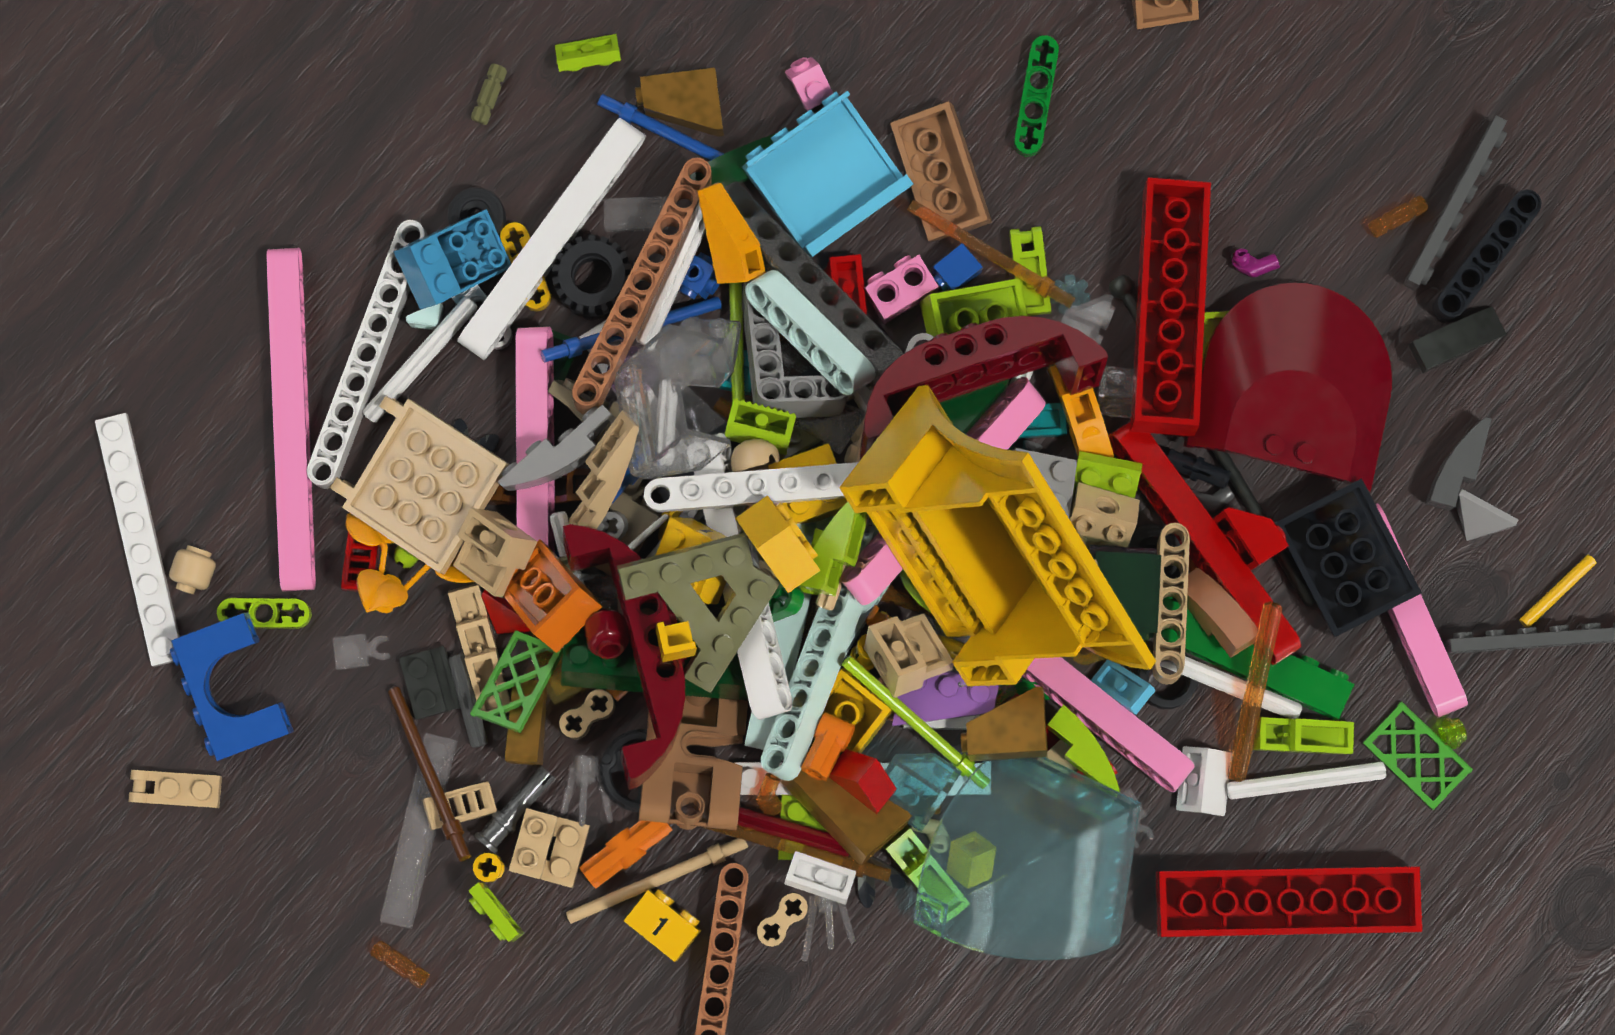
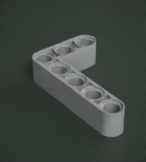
[742,271,848,418]

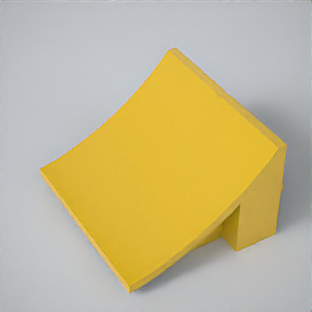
[839,385,1156,686]

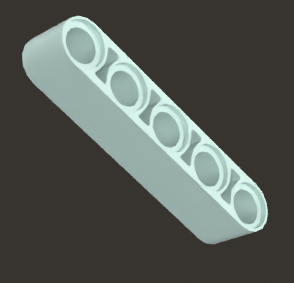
[745,270,876,396]

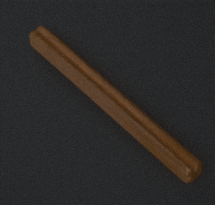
[1227,601,1282,782]

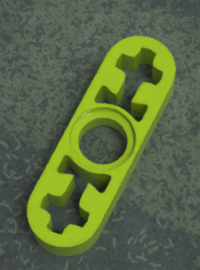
[217,598,312,629]

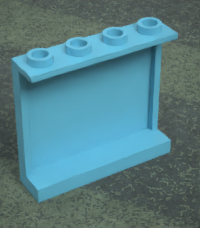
[742,91,913,260]

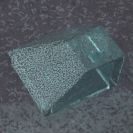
[885,753,962,832]

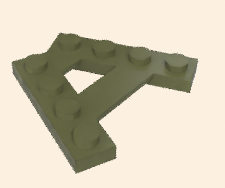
[617,533,780,693]

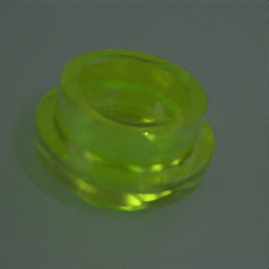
[1438,717,1467,749]

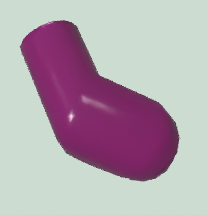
[1232,248,1280,277]

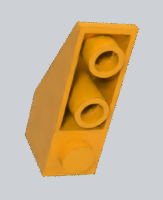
[697,182,766,284]

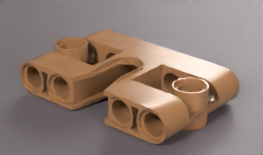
[639,696,748,830]

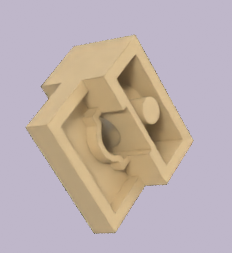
[1070,482,1140,563]
[453,508,538,597]
[864,613,953,698]
[509,808,590,888]

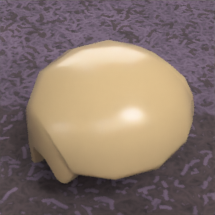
[731,439,780,472]

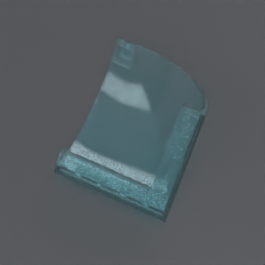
[914,757,1141,960]

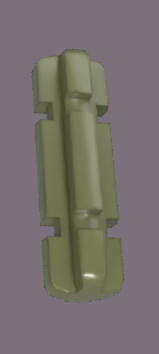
[471,64,507,125]

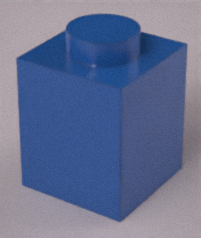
[932,243,983,292]

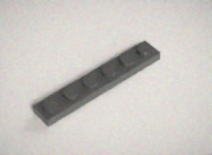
[1403,115,1507,291]
[1445,622,1615,654]

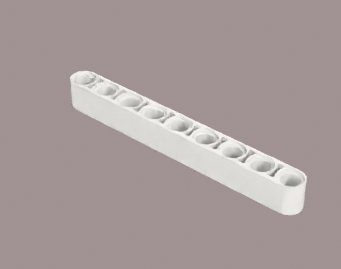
[457,118,646,360]
[307,220,427,489]
[689,433,792,720]

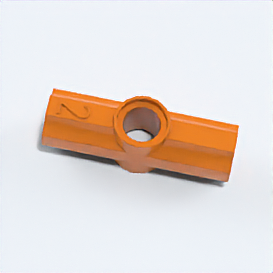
[579,820,673,889]

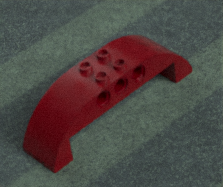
[860,316,1108,460]
[563,524,686,790]

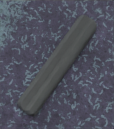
[448,654,488,748]

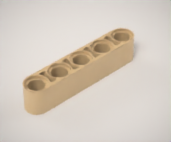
[1152,523,1190,685]

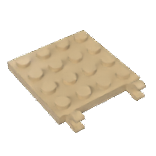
[330,396,510,574]

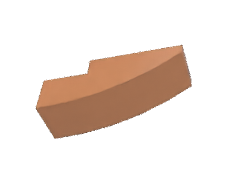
[1187,568,1262,658]

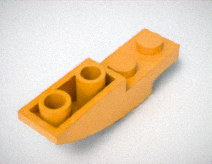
[1049,365,1114,458]

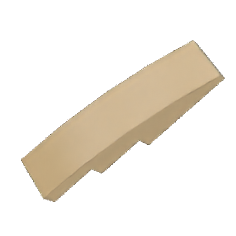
[568,410,639,530]
[448,583,511,713]

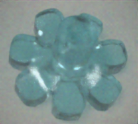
[1050,275,1091,315]

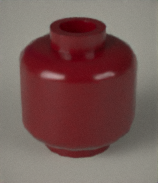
[584,609,630,659]

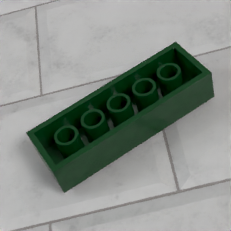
[561,620,749,701]

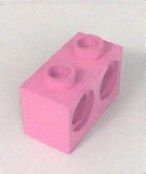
[865,255,939,324]

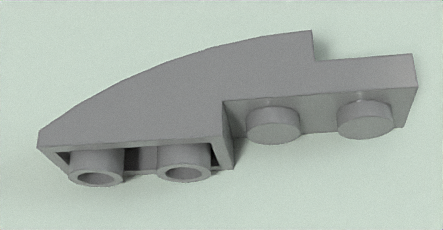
[498,404,616,491]

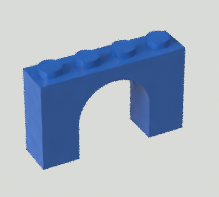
[170,612,294,761]

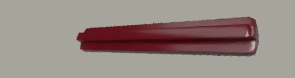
[737,807,849,857]

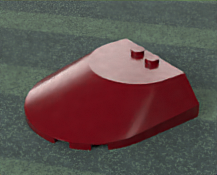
[1183,283,1392,492]

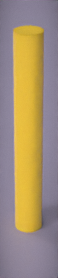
[1519,554,1597,628]

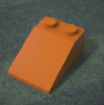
[503,539,602,653]

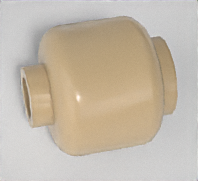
[169,545,216,595]

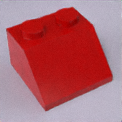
[1213,507,1289,571]

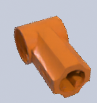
[801,712,855,781]

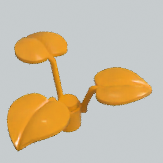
[345,513,474,613]

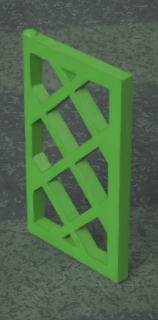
[470,630,563,733]
[1362,701,1473,810]

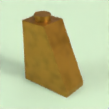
[635,68,724,137]
[505,680,547,765]
[961,686,1048,761]

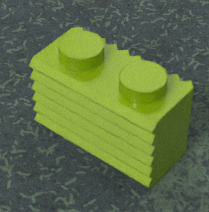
[725,398,796,455]

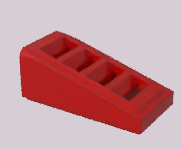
[341,532,380,592]

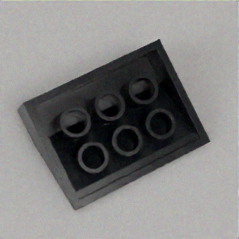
[1275,478,1422,638]

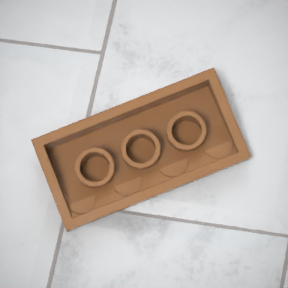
[890,101,992,242]

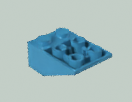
[393,209,511,310]

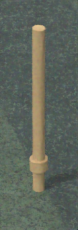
[566,836,748,924]

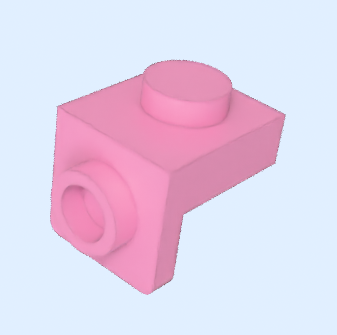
[785,57,833,111]

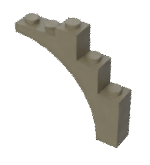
[548,378,662,577]

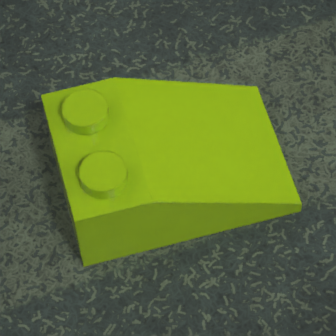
[920,278,1028,337]

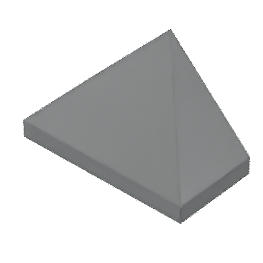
[1456,489,1519,541]

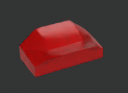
[815,254,867,321]

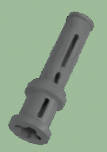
[473,765,556,854]

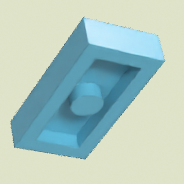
[1091,659,1156,715]

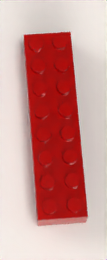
[1130,177,1211,437]
[1156,866,1422,937]

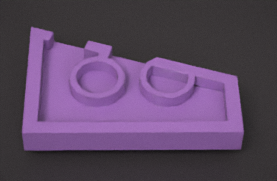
[892,671,999,726]

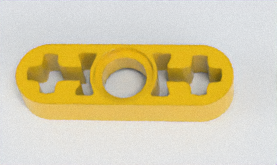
[500,222,551,311]

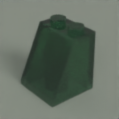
[1092,551,1161,643]

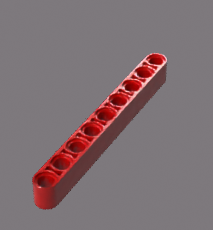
[1108,421,1301,665]

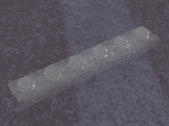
[380,733,458,929]

